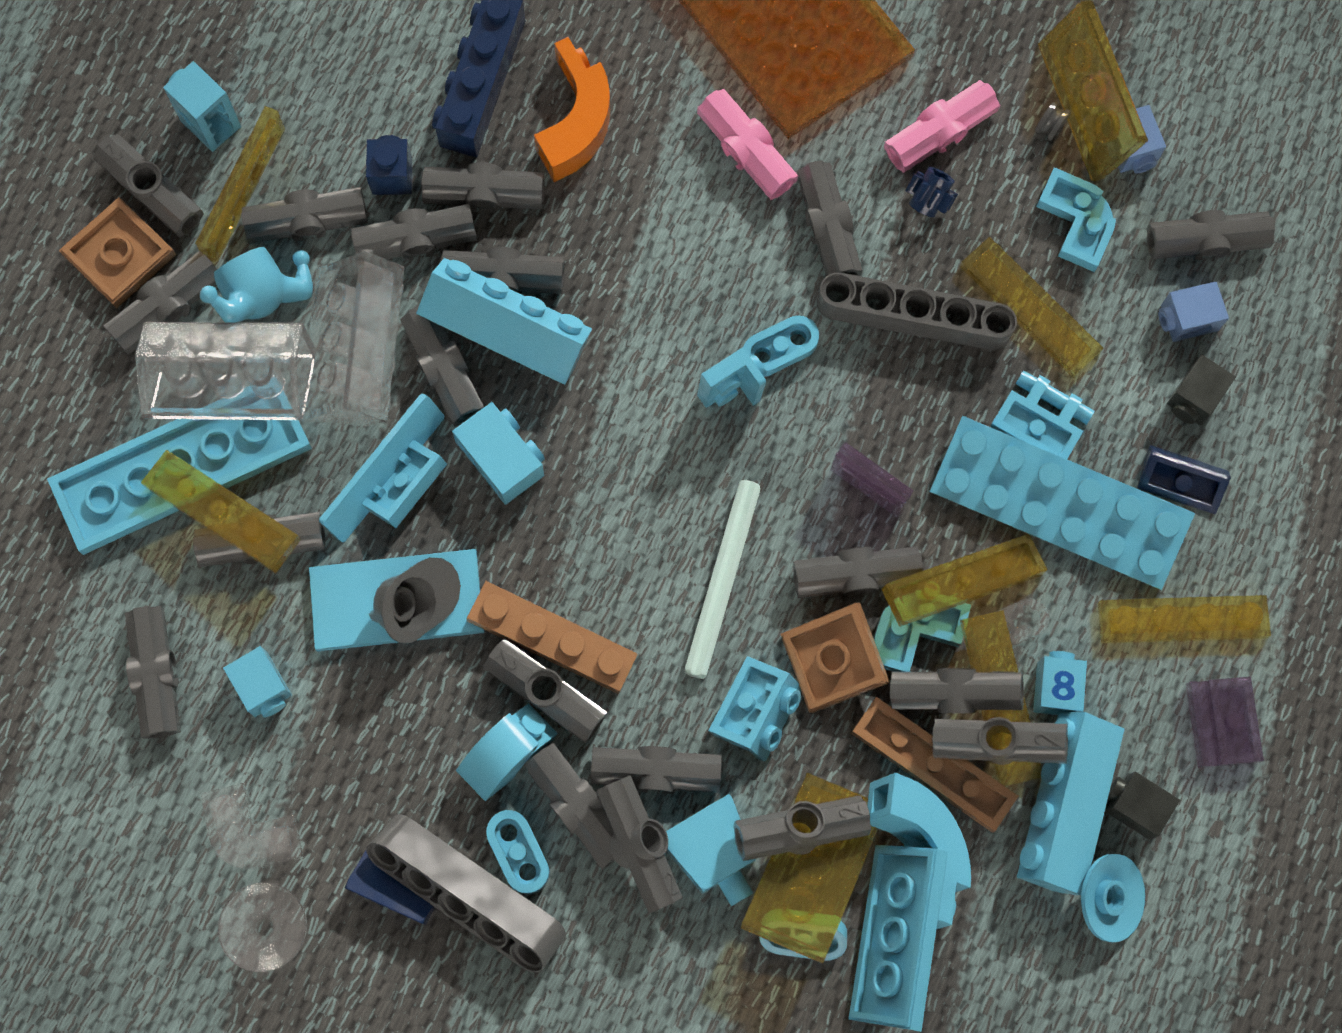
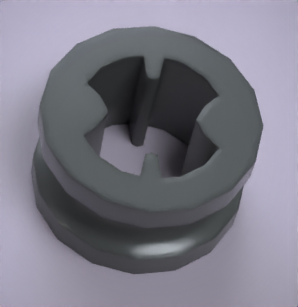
[1035,101,1071,142]

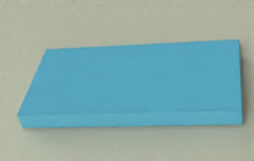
[309,549,485,652]
[849,845,948,1032]

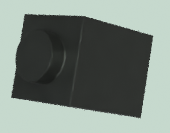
[1166,354,1236,426]
[1105,771,1180,840]

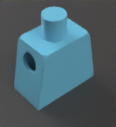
[666,794,756,907]

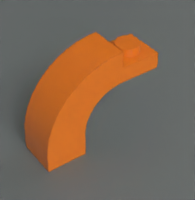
[534,37,610,182]

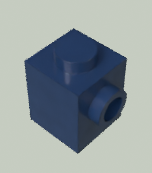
[366,135,412,195]

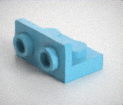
[697,347,767,408]
[708,656,801,761]

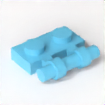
[990,370,1095,459]

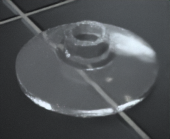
[218,883,307,972]

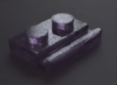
[830,442,913,518]
[1186,677,1264,768]

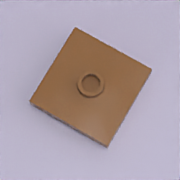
[59,197,176,309]
[781,603,890,713]

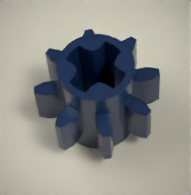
[905,167,958,217]

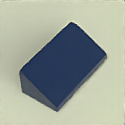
[1137,445,1231,515]
[344,851,434,925]

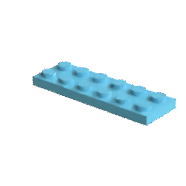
[47,374,312,555]
[929,416,1195,590]

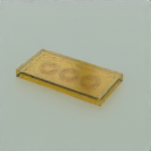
[1038,0,1148,181]
[741,773,878,964]

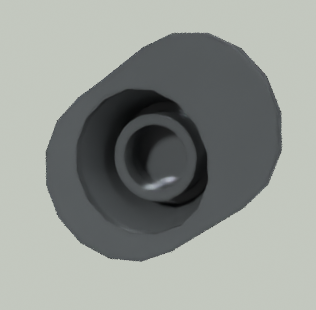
[369,557,461,643]

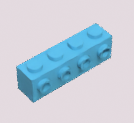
[416,258,592,385]
[1017,712,1125,896]

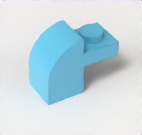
[456,703,558,801]

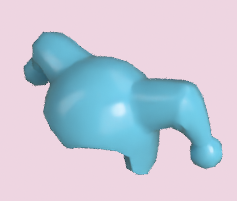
[200,247,313,323]

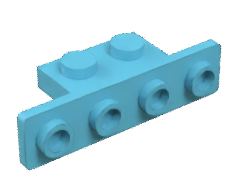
[319,394,447,542]

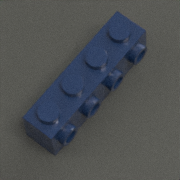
[432,0,526,158]

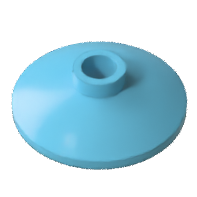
[1081,854,1145,942]

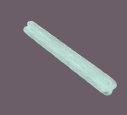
[685,480,760,679]

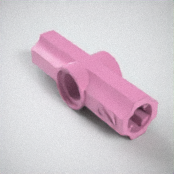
[884,80,1000,173]
[697,89,798,200]

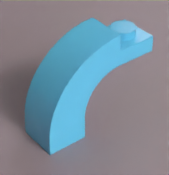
[867,773,971,929]

